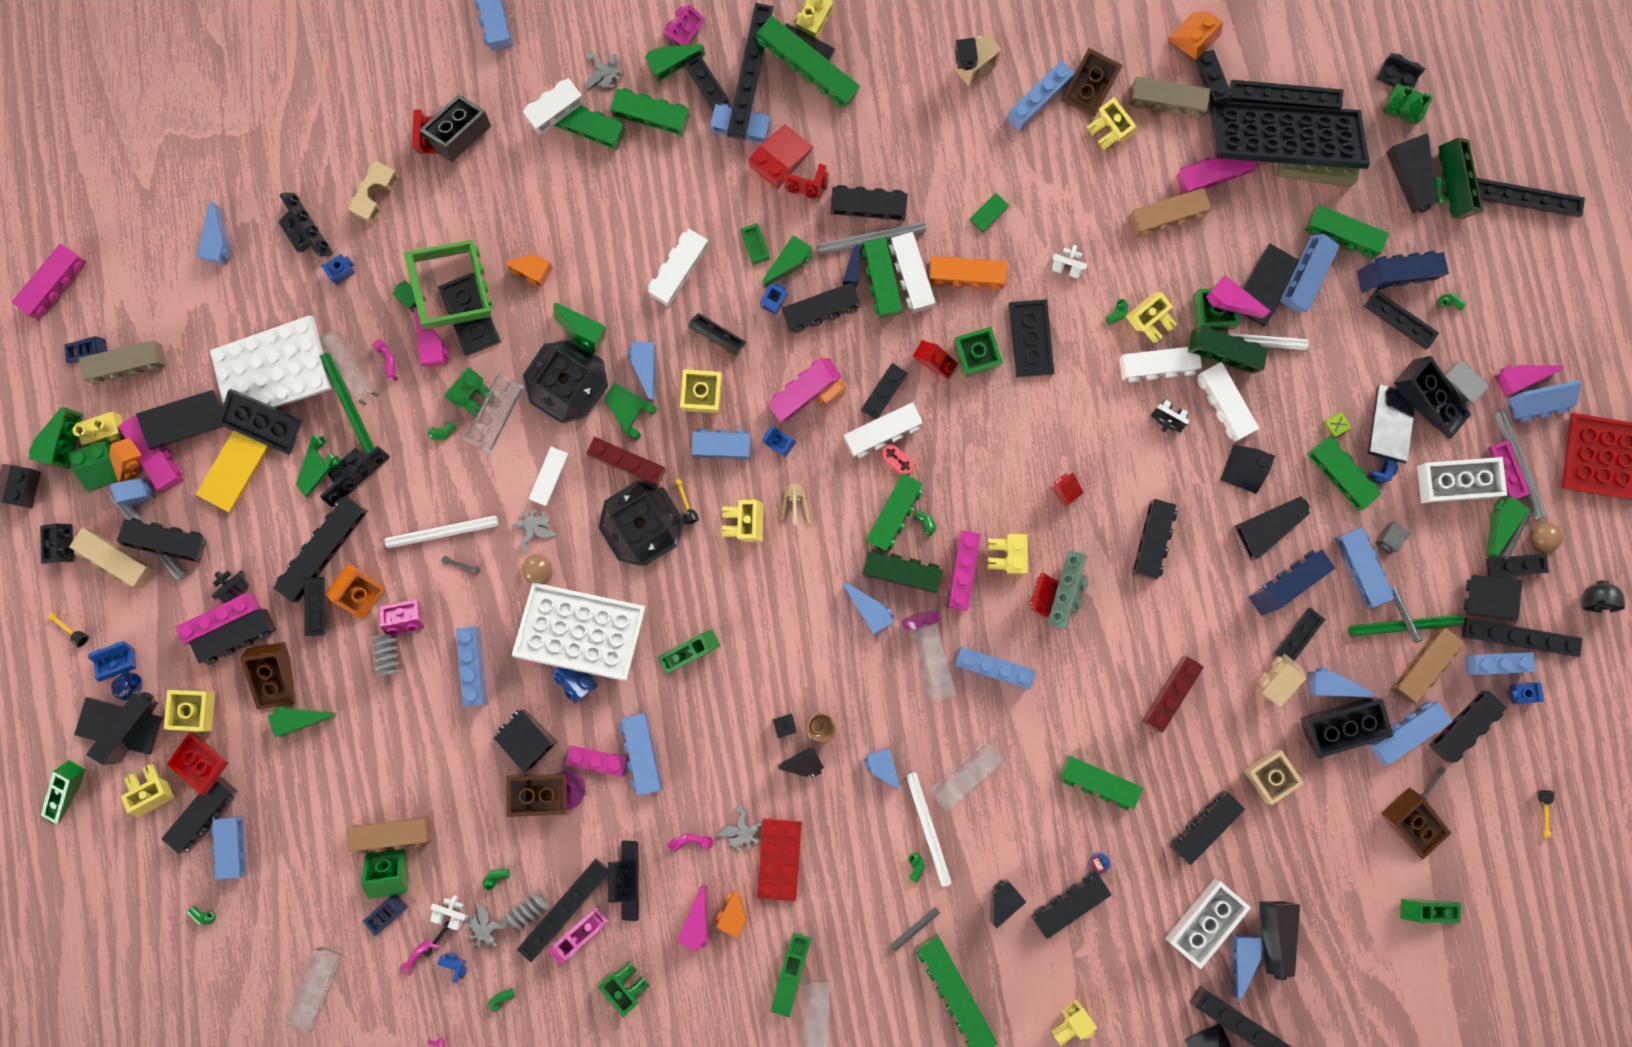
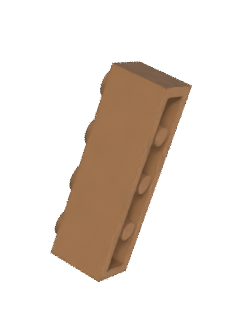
[1129,188,1212,237]
[1391,627,1464,703]
[346,817,432,854]

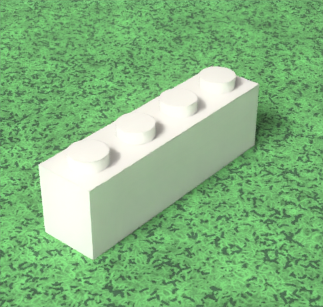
[648,229,709,307]
[888,232,935,314]
[1119,347,1202,383]
[1197,362,1259,442]
[844,402,923,459]

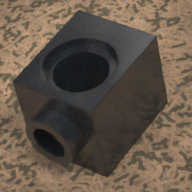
[954,38,978,71]
[773,713,797,738]

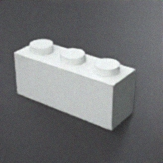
[523,78,585,135]

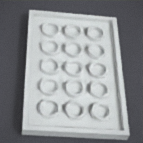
[210,315,332,408]
[512,583,646,682]

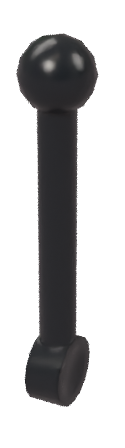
[423,921,450,957]

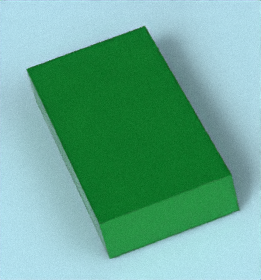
[969,193,1009,233]
[740,223,770,265]

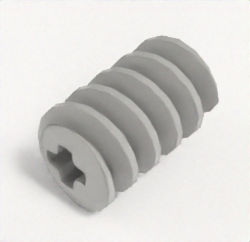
[371,635,400,676]
[505,889,551,930]

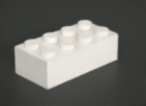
[1417,457,1507,504]
[1165,878,1251,969]

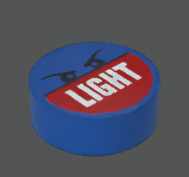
[1089,853,1110,873]

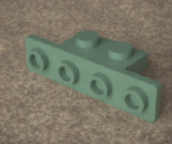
[1048,550,1088,629]

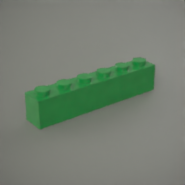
[756,15,860,109]
[916,934,998,1047]

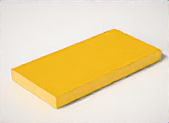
[196,431,269,513]

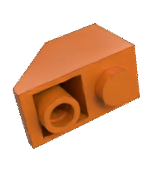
[506,254,553,286]
[109,438,141,482]
[715,889,747,938]

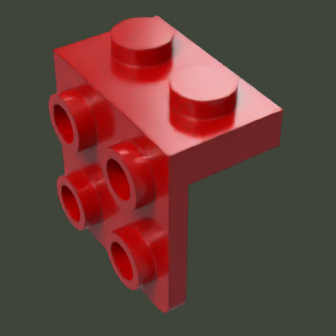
[784,163,829,199]
[1030,573,1060,618]

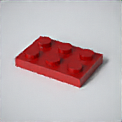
[166,732,229,796]

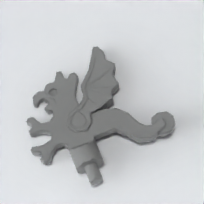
[586,53,624,90]
[512,509,557,552]
[717,805,762,851]
[466,903,509,948]

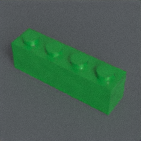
[610,88,690,136]
[553,105,625,150]
[1305,205,1389,259]
[861,237,902,319]
[1307,436,1381,511]
[865,473,924,552]
[1059,755,1143,811]

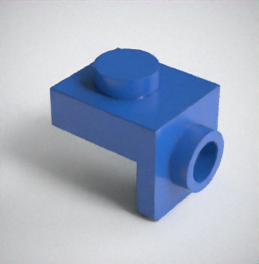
[762,425,796,457]
[1367,459,1398,484]
[437,952,467,983]

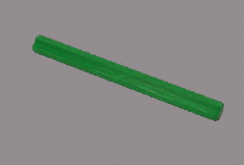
[320,352,375,455]
[1348,614,1465,637]

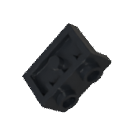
[1376,53,1425,89]
[40,523,74,564]

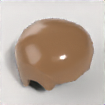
[1531,522,1563,554]
[522,555,553,584]
[805,712,837,743]

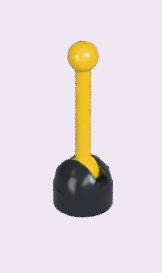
[675,479,699,525]
[48,613,89,648]
[1537,790,1555,838]

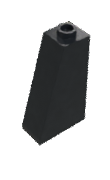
[1386,133,1437,213]
[1234,496,1310,560]
[86,691,159,765]
[1259,901,1300,980]

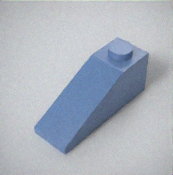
[197,202,230,265]
[628,342,656,402]
[843,583,894,635]
[1309,668,1374,697]
[1232,935,1264,999]

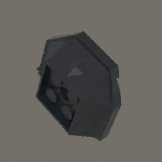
[523,340,608,424]
[599,481,684,567]

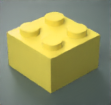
[680,369,723,414]
[164,690,215,731]

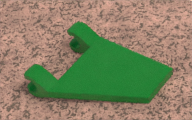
[604,382,657,440]
[296,434,341,497]

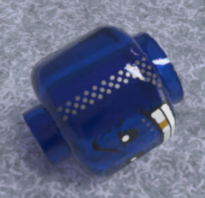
[111,672,142,701]

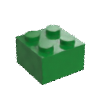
[1193,288,1240,331]
[953,327,1003,378]

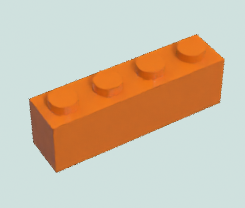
[929,256,1007,290]

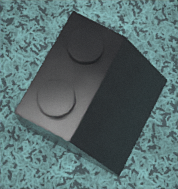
[0,464,41,508]

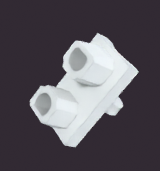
[1052,245,1087,279]
[430,895,469,931]

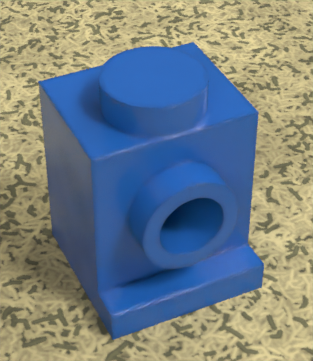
[321,254,356,285]
[760,283,788,316]
[1509,682,1544,704]

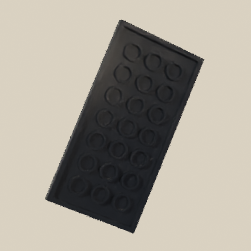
[1210,101,1370,169]

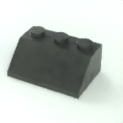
[419,94,491,162]

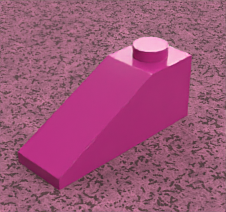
[1206,275,1270,318]
[414,308,450,367]
[1494,365,1564,396]
[677,884,709,951]
[547,907,609,965]

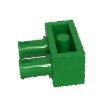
[1382,84,1432,124]
[443,366,496,417]
[596,961,650,1017]

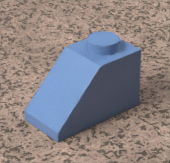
[109,478,155,507]
[864,748,900,788]

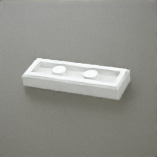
[529,447,569,507]

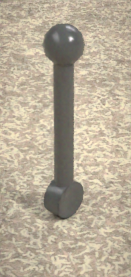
[442,556,480,573]
[1421,766,1446,800]

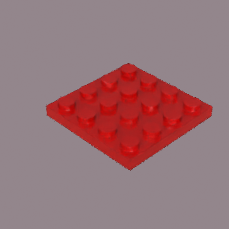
[1561,413,1632,500]

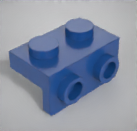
[88,641,136,682]
[552,667,598,703]

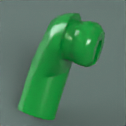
[1434,176,1448,205]
[1438,293,1467,310]
[1105,299,1128,325]
[427,421,457,441]
[913,510,936,536]
[908,853,925,883]
[483,868,510,891]
[186,906,216,925]
[488,988,515,1012]

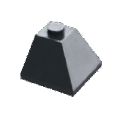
[1220,445,1275,494]
[778,746,824,778]
[990,879,1026,929]
[1184,1023,1232,1047]

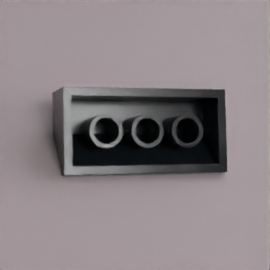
[1300,696,1394,758]

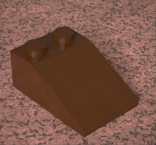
[1062,48,1123,117]
[240,642,296,710]
[506,774,567,817]
[1381,787,1451,860]

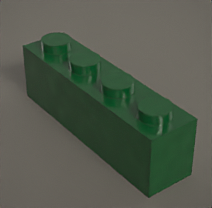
[1438,138,1484,219]
[1188,325,1268,374]
[862,549,943,593]

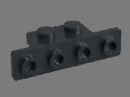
[279,193,333,257]
[320,446,390,507]
[608,840,639,921]

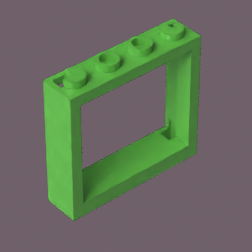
[404,240,493,330]

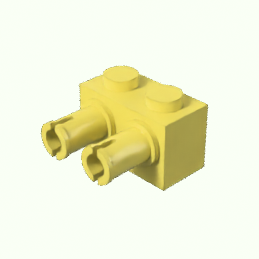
[794,0,833,39]
[1086,97,1138,150]
[1126,292,1177,344]
[73,412,124,446]
[722,500,764,542]
[987,534,1028,575]
[121,764,174,817]
[1051,1000,1098,1046]

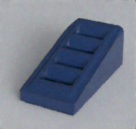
[843,245,860,287]
[64,336,107,363]
[363,895,407,936]

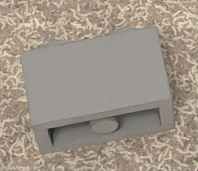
[1444,360,1489,406]

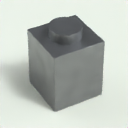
[1376,522,1411,553]

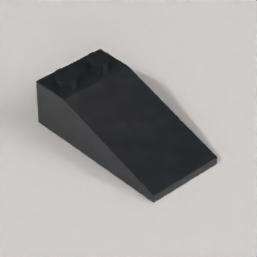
[1394,356,1471,439]

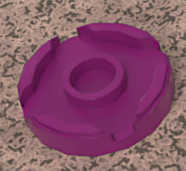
[901,611,940,629]
[555,770,586,809]

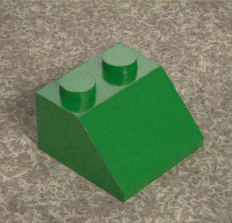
[68,441,119,492]
[361,848,409,899]

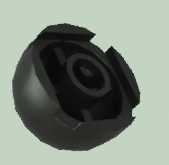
[1582,580,1625,613]

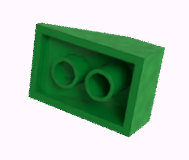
[29,407,84,469]

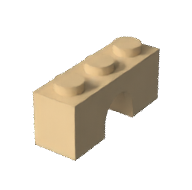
[348,160,400,225]

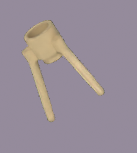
[780,485,812,526]

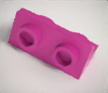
[663,4,706,46]
[380,599,424,636]

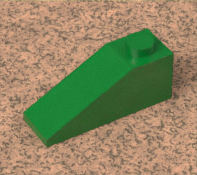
[644,44,705,82]
[762,235,813,288]
[553,302,606,353]
[1486,496,1530,557]
[658,629,721,674]
[267,706,336,737]
[41,760,85,824]
[1400,899,1461,923]

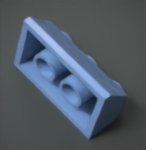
[1507,380,1581,422]

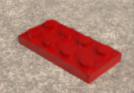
[757,818,802,901]

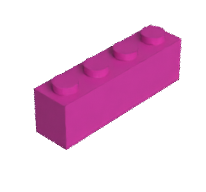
[1176,158,1259,194]
[11,243,86,320]
[768,358,842,422]
[118,415,184,492]
[947,530,981,611]
[175,593,261,645]

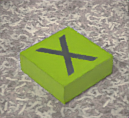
[1324,412,1351,438]

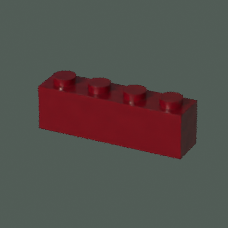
[586,437,666,487]
[1142,656,1204,733]

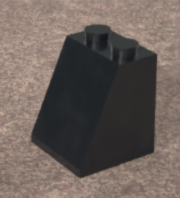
[1464,575,1522,622]
[494,709,558,772]

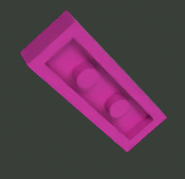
[1488,440,1530,499]
[565,745,627,777]

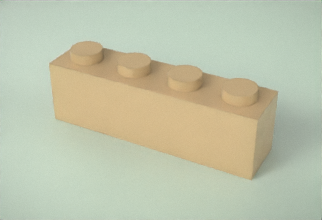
[69,527,154,589]

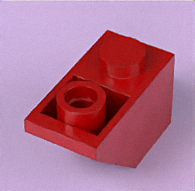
[913,340,958,379]
[1052,472,1084,507]

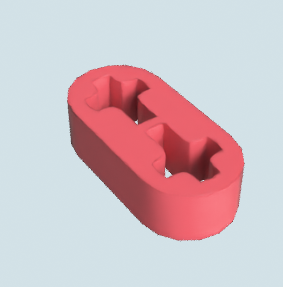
[882,445,914,475]

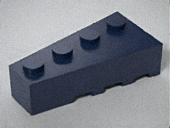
[1357,251,1449,293]
[1248,549,1335,616]

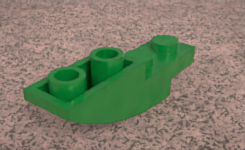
[771,933,812,1018]

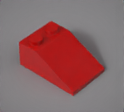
[748,124,814,189]

